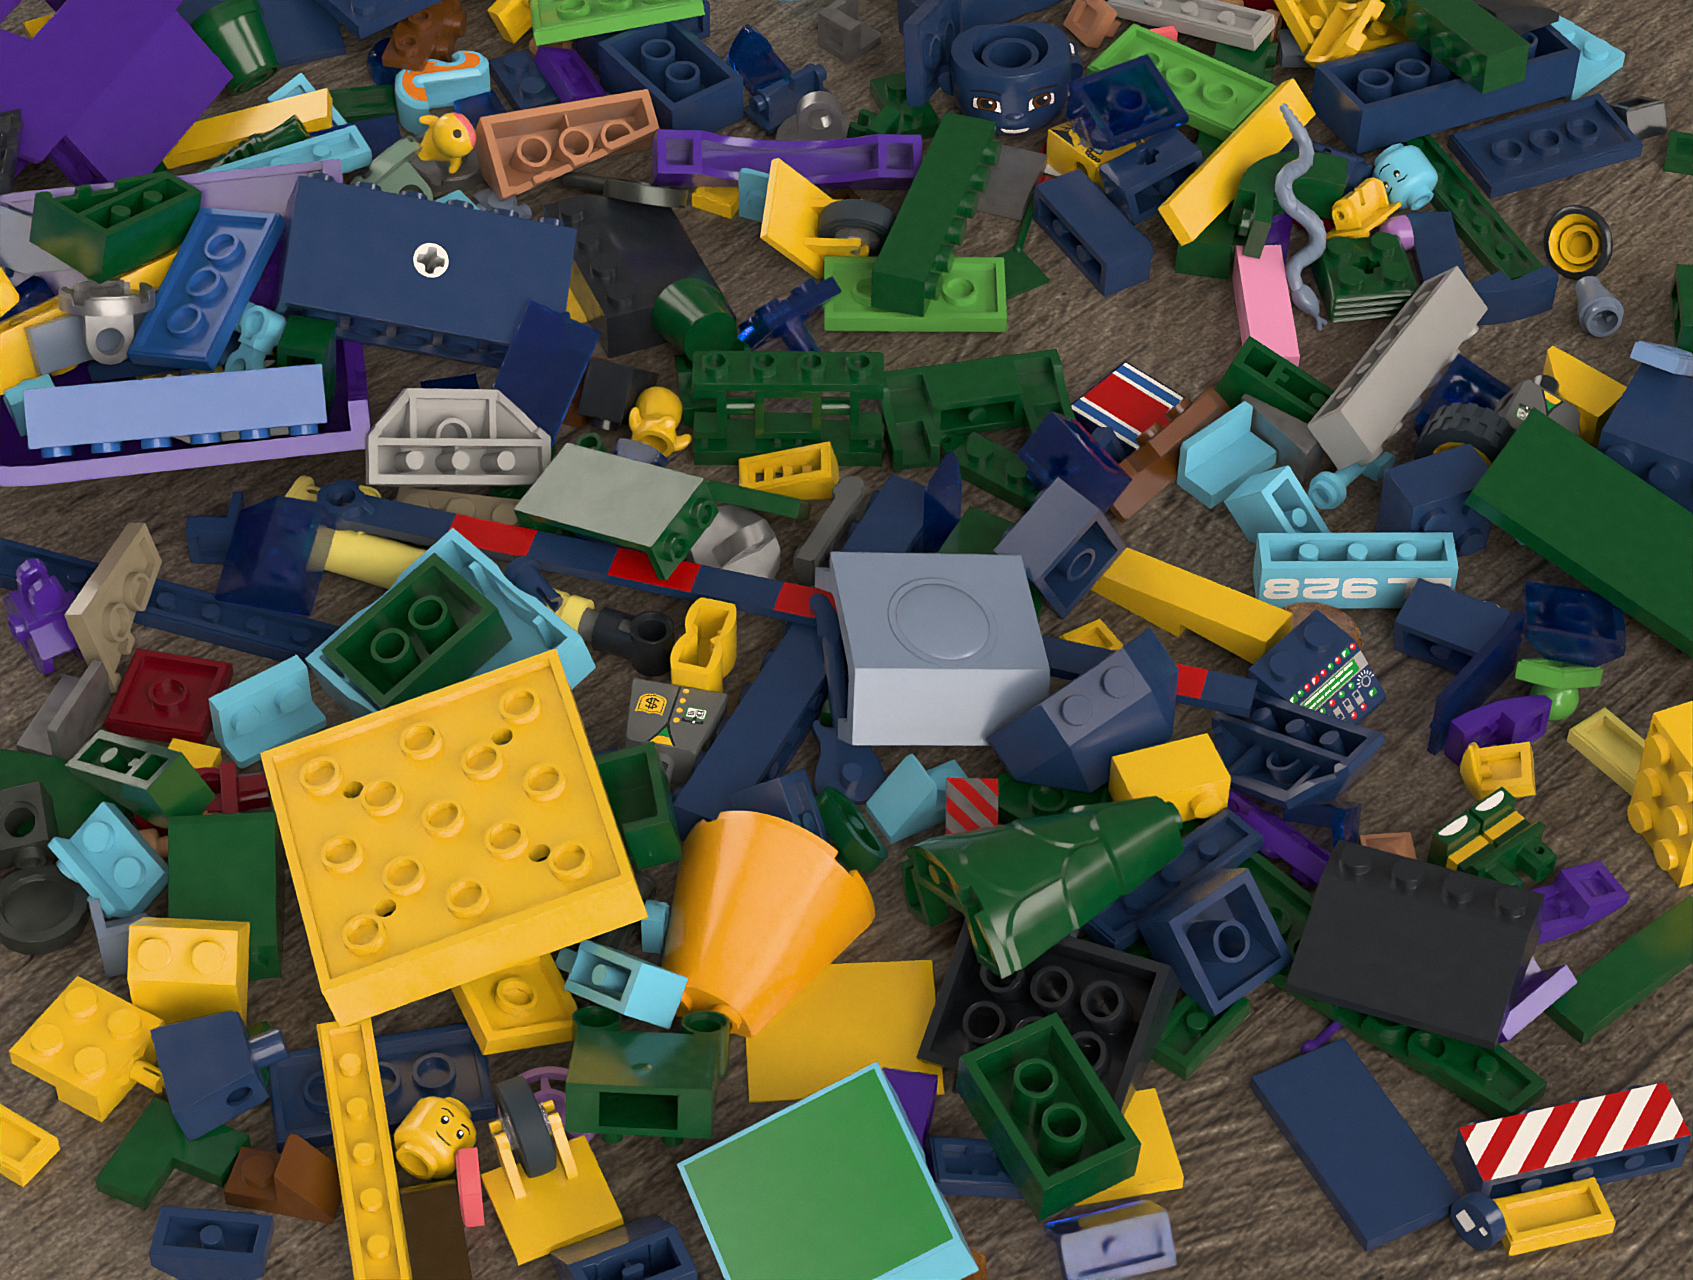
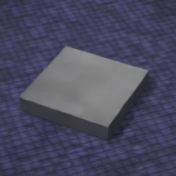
[977,145,1047,221]

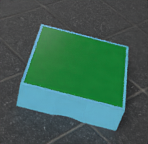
[677,1062,979,1280]

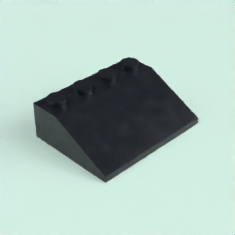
[544,194,736,359]
[1286,839,1545,1050]
[916,919,1181,1115]

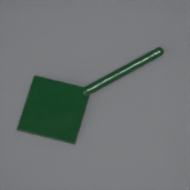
[995,194,1050,300]

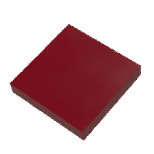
[105,648,234,745]

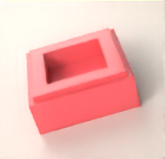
[455,1147,485,1228]

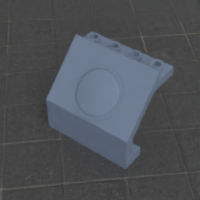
[815,552,1050,746]

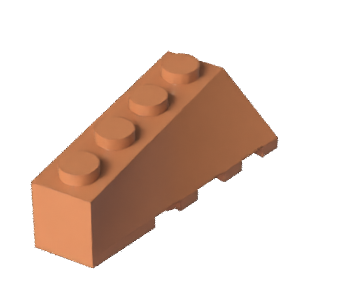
[474,89,659,202]

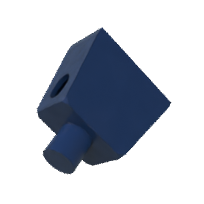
[150,1011,290,1141]

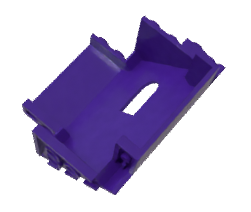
[0,0,233,186]

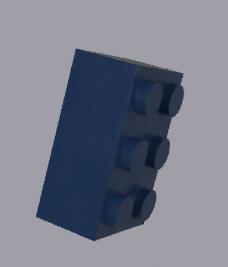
[598,20,744,133]

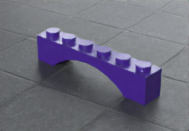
[652,129,922,190]

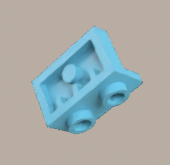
[208,655,326,768]
[48,801,168,919]

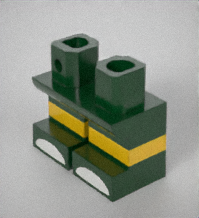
[1427,787,1557,888]

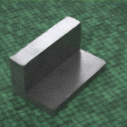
[16,660,111,760]

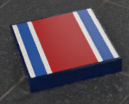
[1071,361,1192,457]

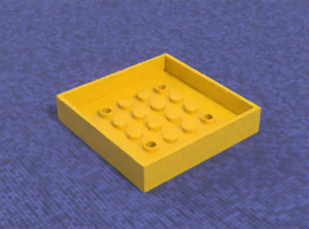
[260,648,648,1028]

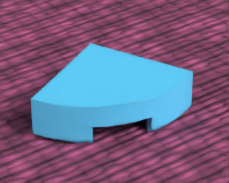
[641,899,670,954]

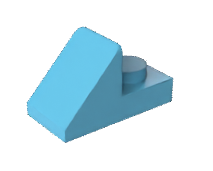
[865,753,968,844]

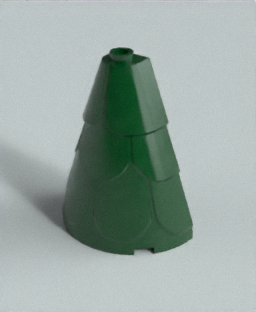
[901,796,1184,979]

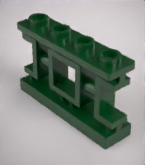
[692,350,884,466]

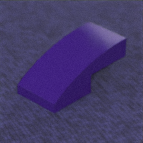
[1444,695,1553,766]
[1530,860,1630,945]

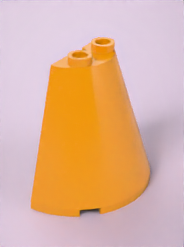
[661,811,875,1038]

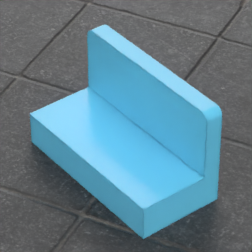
[1177,401,1277,509]

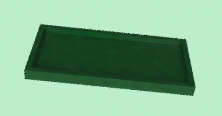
[1464,407,1693,658]

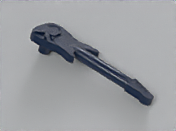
[808,593,886,805]

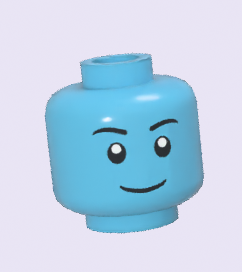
[1372,143,1438,210]

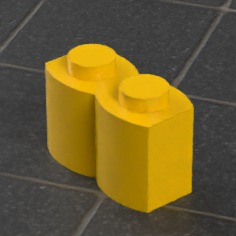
[670,597,737,693]

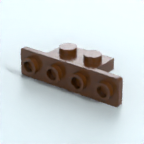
[382,0,467,72]
[1094,387,1232,522]

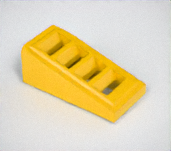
[738,441,839,500]

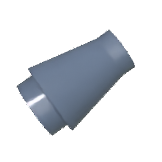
[1575,276,1624,337]

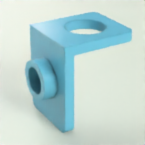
[739,168,769,222]

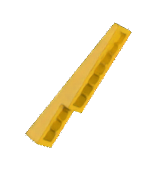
[1090,547,1293,664]

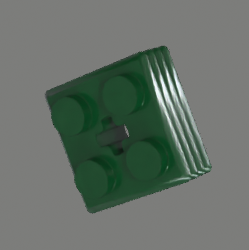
[1310,232,1419,323]

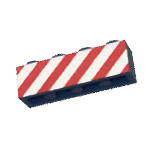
[1452,1082,1691,1199]

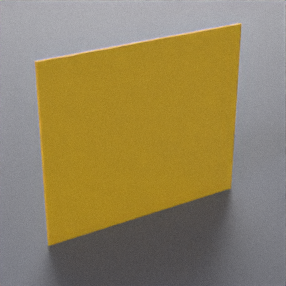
[746,960,944,1103]

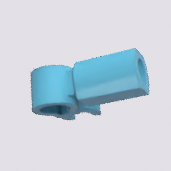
[224,301,287,372]

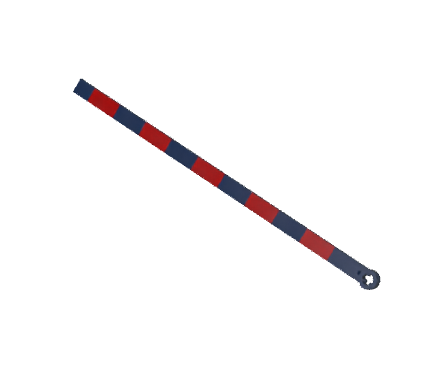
[317,479,1258,718]

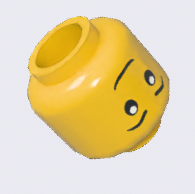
[394,1096,476,1180]

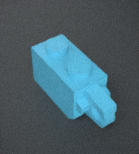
[555,940,688,1029]

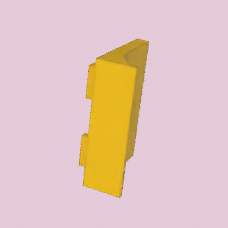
[1304,0,1386,69]

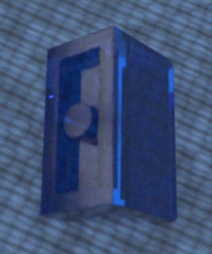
[1043,1199,1177,1280]

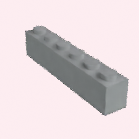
[1307,266,1488,470]

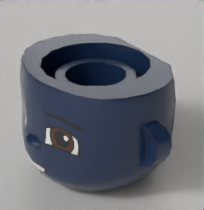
[938,21,1083,136]

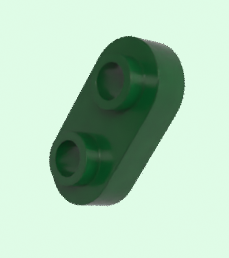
[815,786,888,873]

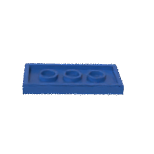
[126,207,286,372]

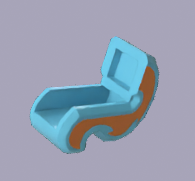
[395,51,491,135]

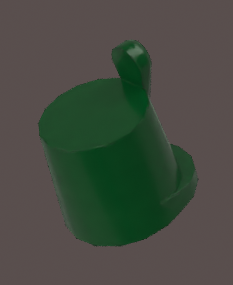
[652,277,751,361]

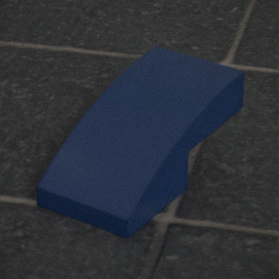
[1471,265,1559,326]

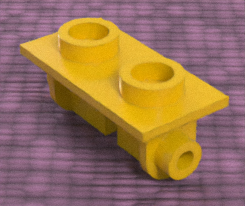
[1326,178,1402,239]

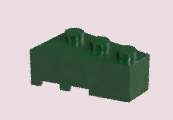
[29,171,202,284]

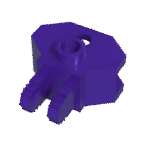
[3,558,84,674]

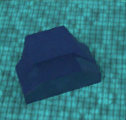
[149,1206,275,1280]

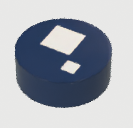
[1451,1191,1506,1251]

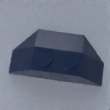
[986,628,1179,794]
[1211,691,1385,810]

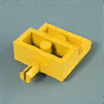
[9,976,165,1122]

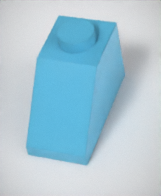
[1224,465,1331,544]

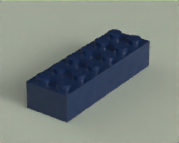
[1311,24,1581,155]

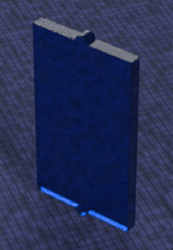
[491,300,601,448]
[1427,611,1525,756]

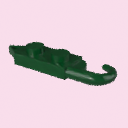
[937,431,1100,511]

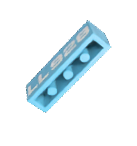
[1253,532,1459,609]

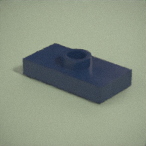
[924,1136,1024,1199]

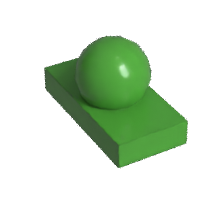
[1515,656,1603,722]

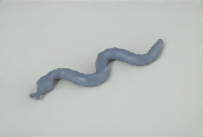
[1275,103,1328,331]

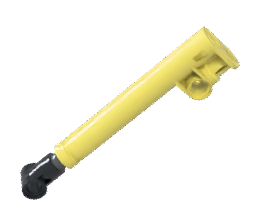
[264,475,675,677]

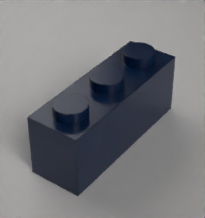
[1033,169,1153,297]

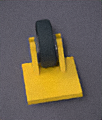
[760,158,896,279]
[481,1076,624,1265]

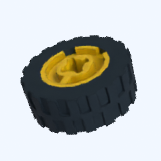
[1413,402,1517,467]

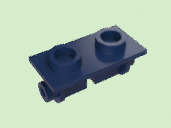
[744,63,832,134]

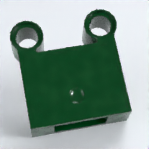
[565,1005,730,1147]

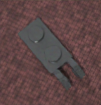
[793,475,867,587]

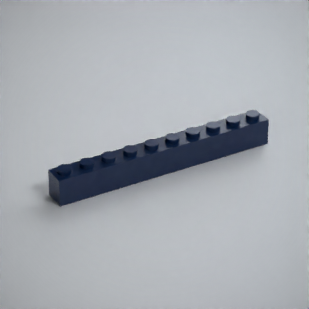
[672,474,944,842]

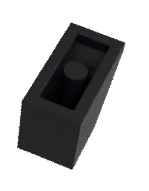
[577,358,659,432]

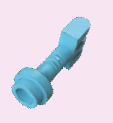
[1308,451,1396,509]

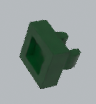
[846,104,902,138]

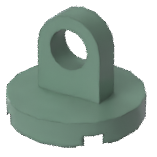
[349,135,433,201]

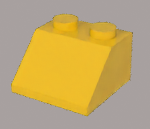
[127,917,250,1026]

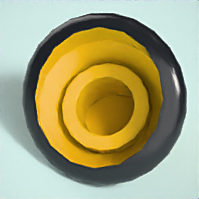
[1543,205,1613,280]

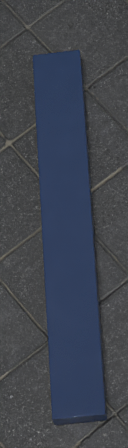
[0,538,340,670]

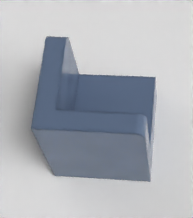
[88,898,147,978]

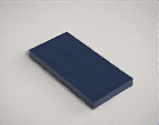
[1447,93,1643,199]
[267,1022,497,1154]
[1250,1038,1461,1252]

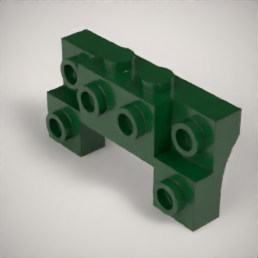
[876,349,1078,471]

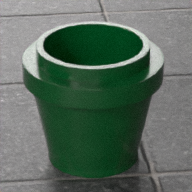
[190,0,281,96]

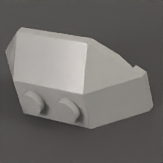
[365,388,551,487]

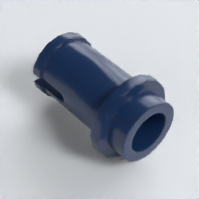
[503,556,563,613]

